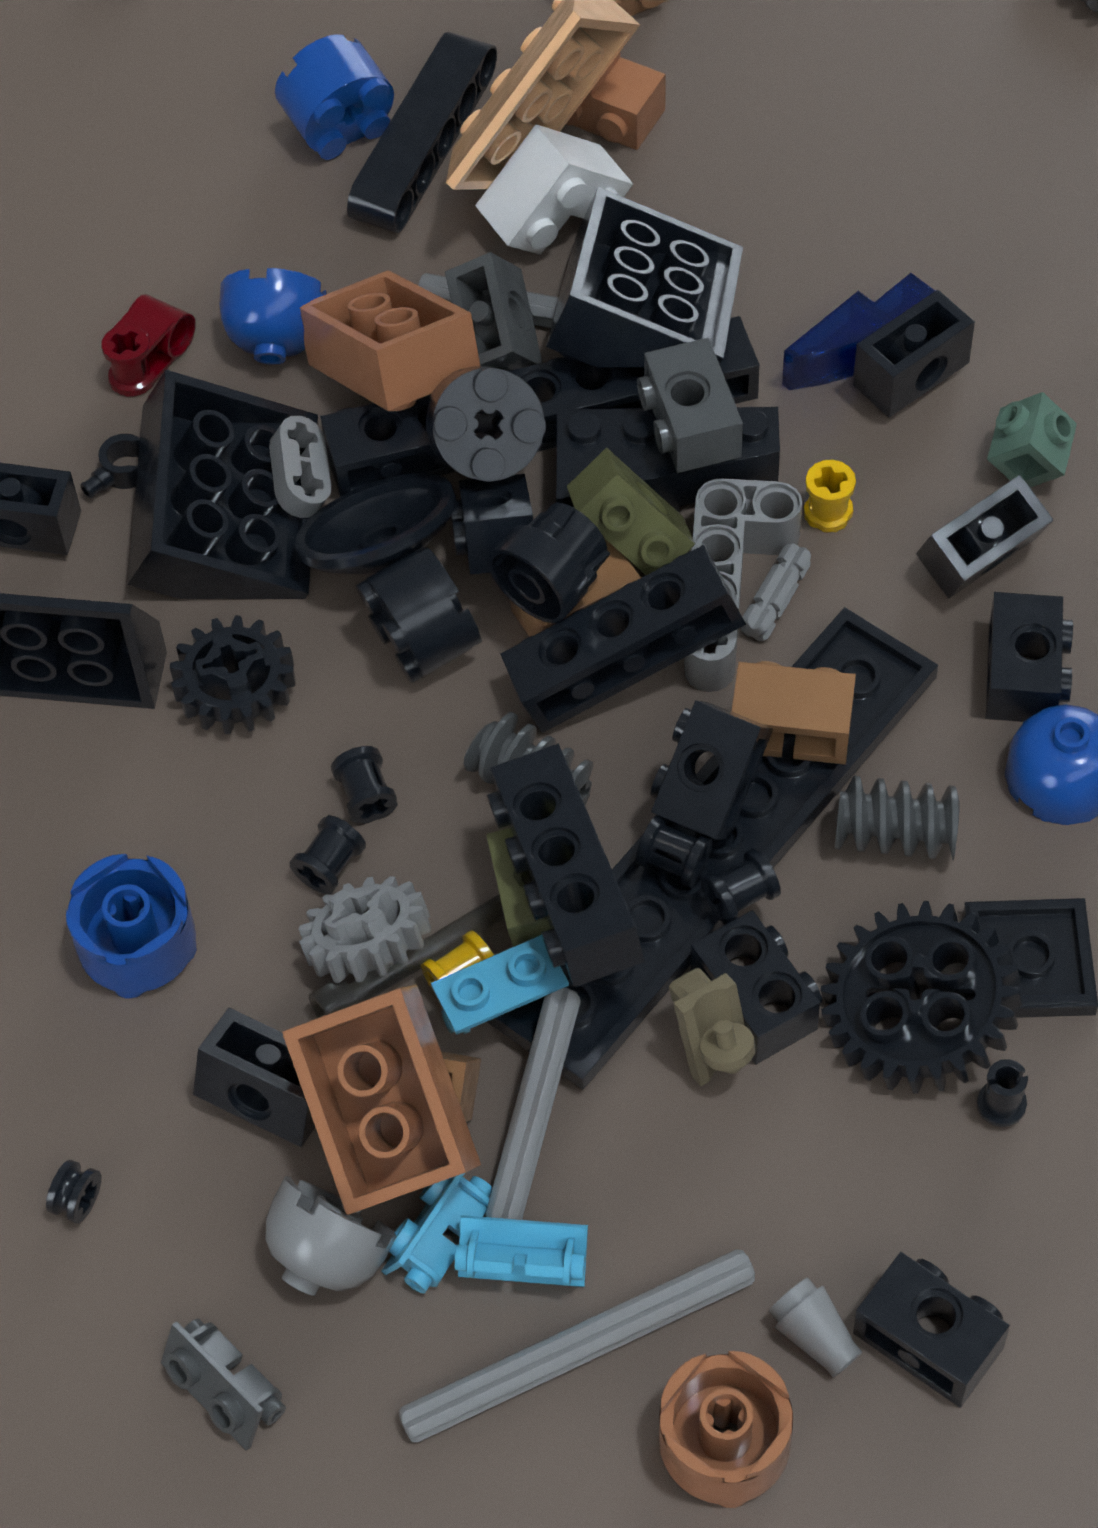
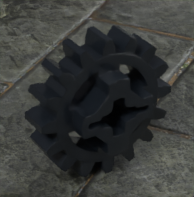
[170,615,296,734]

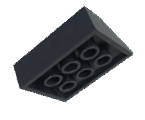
[546,187,743,368]
[127,369,318,599]
[0,593,167,709]

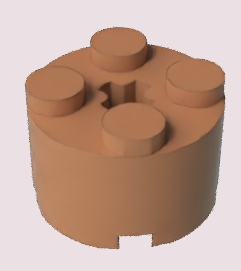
[659,1351,793,1508]

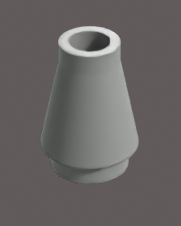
[769,1277,863,1378]

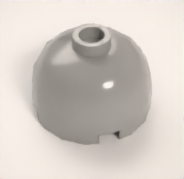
[265,1176,396,1296]

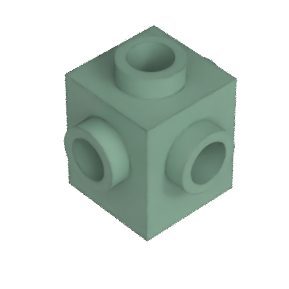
[987,392,1077,488]

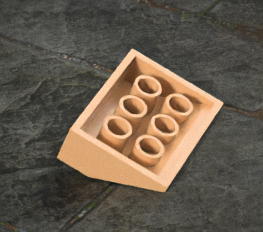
[446,0,640,190]

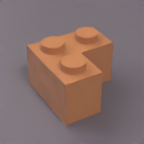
[566,53,666,150]

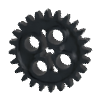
[820,901,1023,1094]

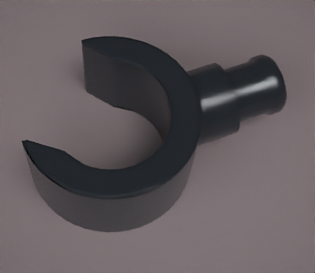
[80,434,140,498]

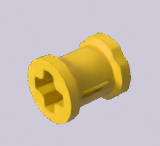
[803,459,856,533]
[421,930,494,990]

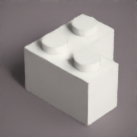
[475,124,633,255]

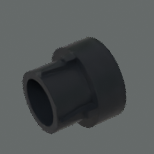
[488,503,610,623]

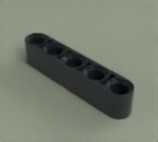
[347,32,497,233]

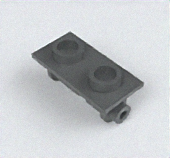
[161,1319,286,1451]

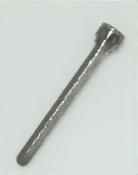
[308,894,505,1018]

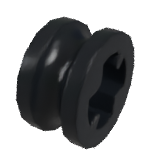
[46,1160,102,1224]

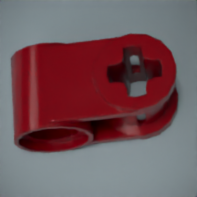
[101,294,196,397]

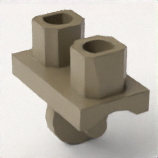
[669,968,756,1087]

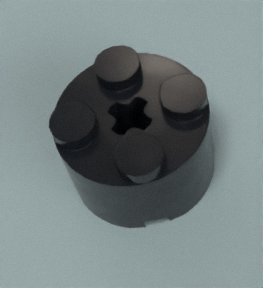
[426,366,546,482]
[356,546,482,683]

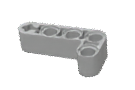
[684,478,802,692]

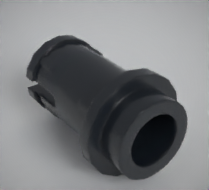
[977,1059,1028,1127]

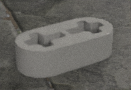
[269,416,331,518]

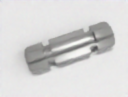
[741,543,811,641]

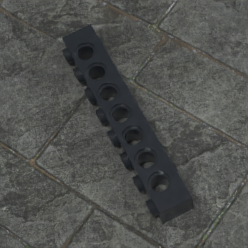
[320,316,760,497]

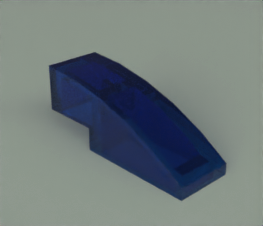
[782,273,936,390]

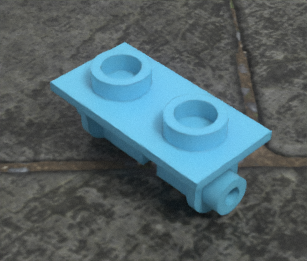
[431,935,569,1035]
[381,1173,492,1294]
[455,1215,588,1287]

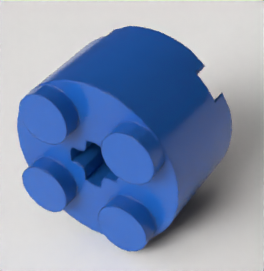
[275,34,394,160]
[66,854,197,998]

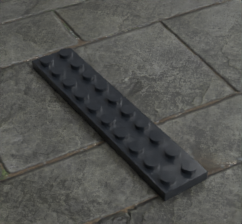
[487,607,938,1090]

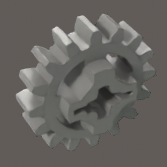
[298,876,431,983]

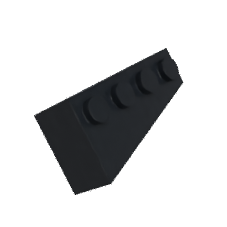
[556,407,780,512]

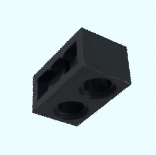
[690,910,822,1065]

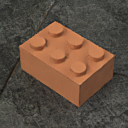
[300,270,480,411]
[282,985,481,1215]

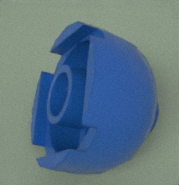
[219,268,327,364]
[1004,704,1098,825]

